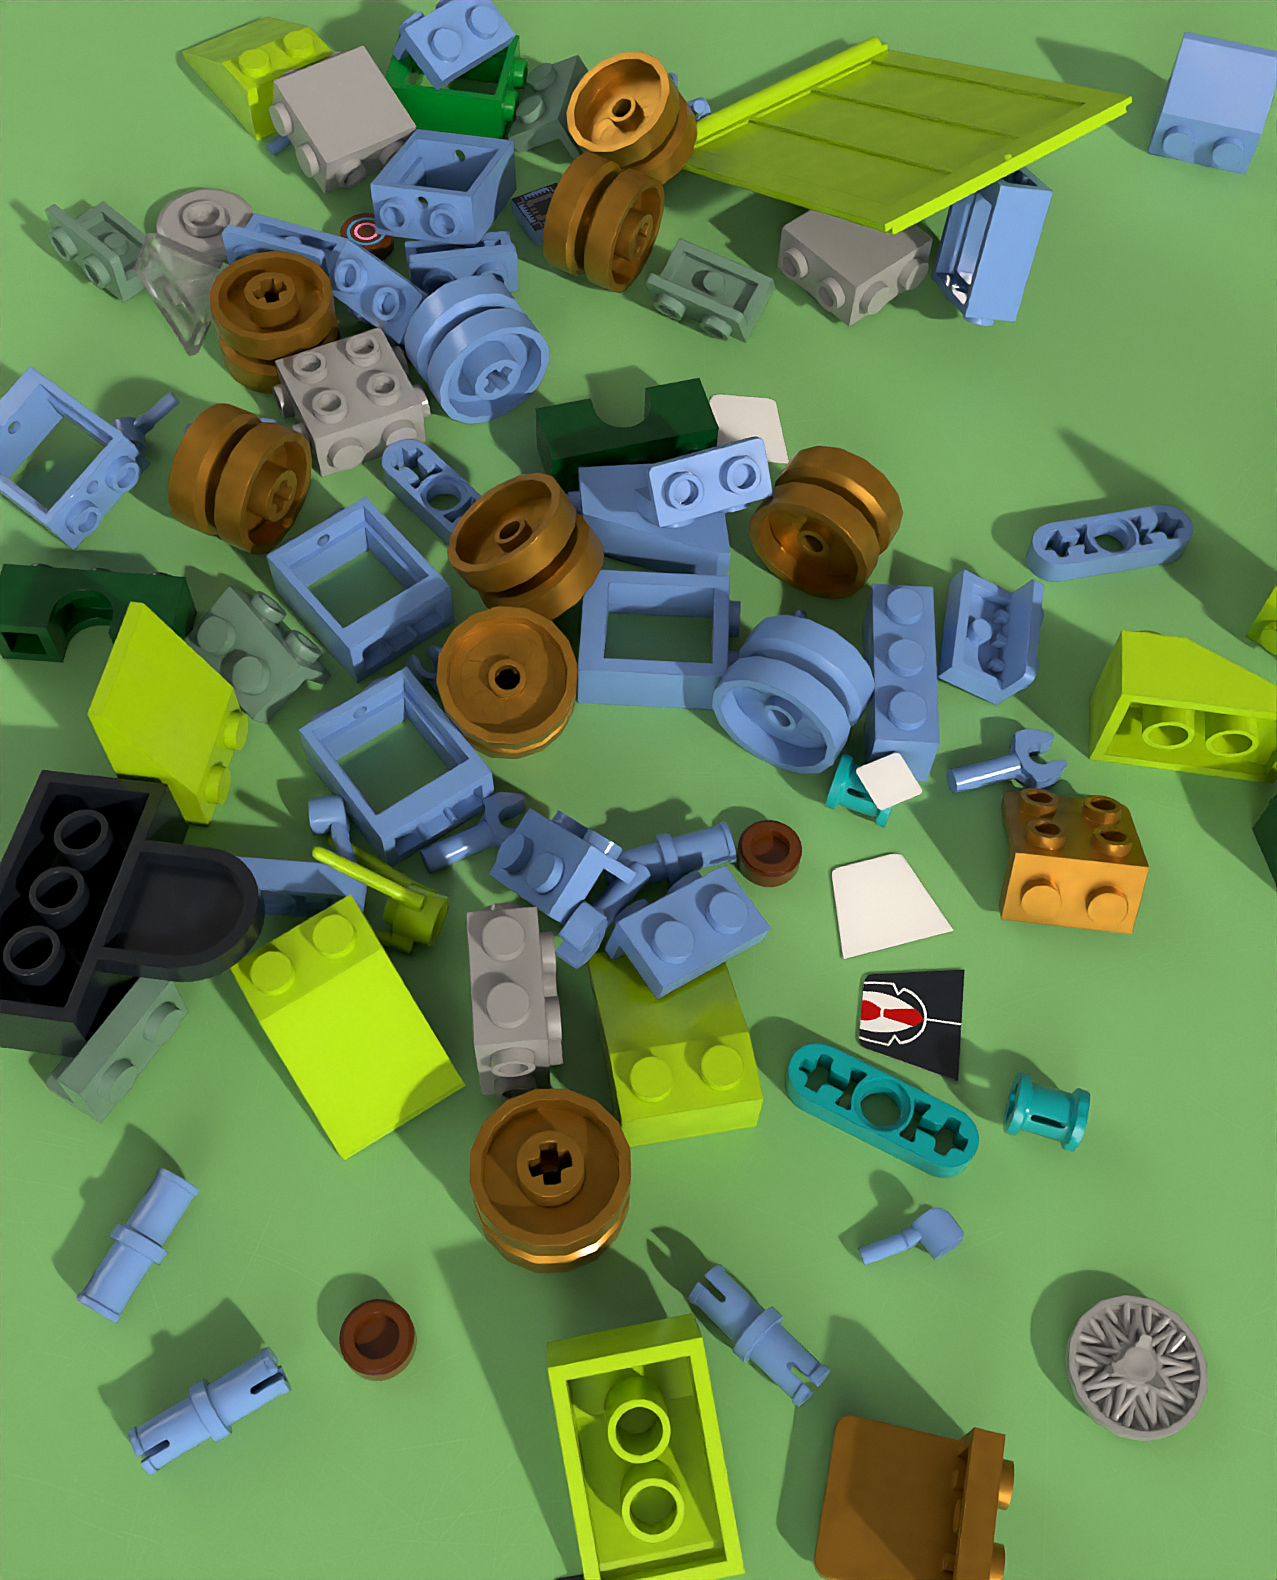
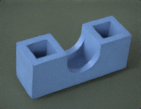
[862,583,940,781]

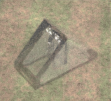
[134,232,229,356]

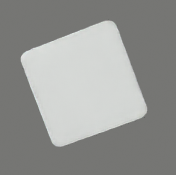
[856,753,922,810]

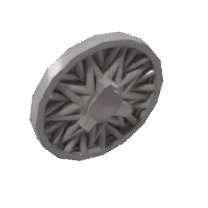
[156,188,253,264]
[1066,1295,1207,1442]

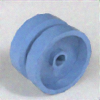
[404,275,549,424]
[712,615,875,774]

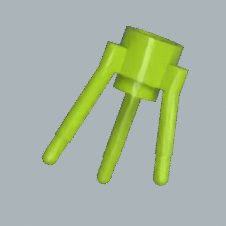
[312,835,450,955]

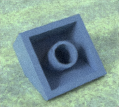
[1148,32,1277,174]

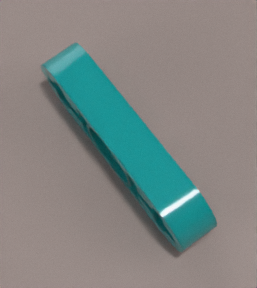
[785,1043,979,1178]

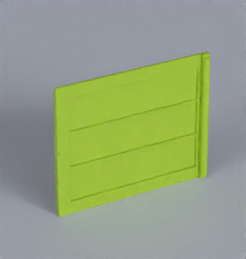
[682,36,1132,235]

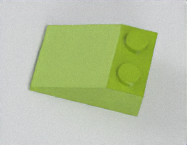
[183,17,334,141]
[87,601,249,827]
[1089,630,1277,784]
[230,894,466,1161]
[587,951,764,1147]
[547,1313,745,1580]

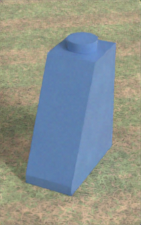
[568,463,730,576]

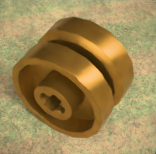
[566,52,698,185]
[542,151,664,293]
[209,251,340,394]
[168,403,312,555]
[749,445,903,599]
[447,472,604,620]
[436,606,578,759]
[469,1089,631,1273]

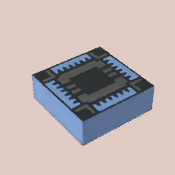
[512,183,558,245]

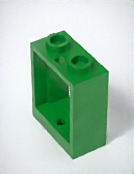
[385,34,528,139]

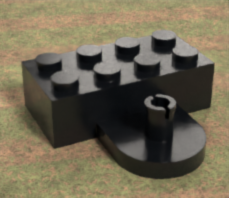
[0,770,265,1058]

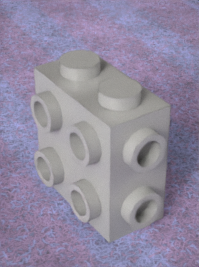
[269,45,417,194]
[777,210,933,327]
[272,327,431,477]
[466,903,563,1101]

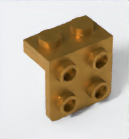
[999,788,1149,934]
[813,1415,1014,1580]

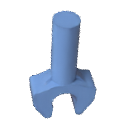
[947,729,1067,793]
[420,792,525,874]
[555,861,651,969]

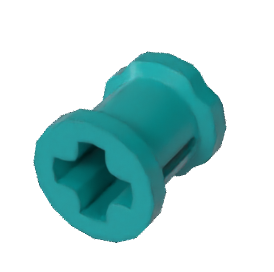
[825,754,893,828]
[1003,1072,1090,1152]

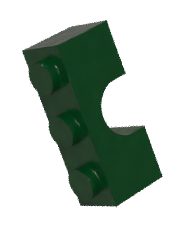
[535,378,719,495]
[0,563,197,663]

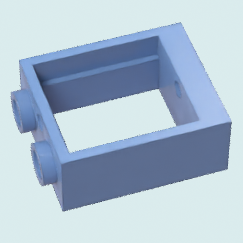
[370,129,517,247]
[931,166,1053,326]
[0,366,150,550]
[266,496,455,684]
[578,570,741,710]
[299,666,494,867]

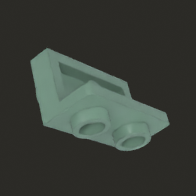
[508,55,589,160]
[45,201,174,303]
[645,238,775,343]
[184,586,331,724]
[45,976,189,1123]

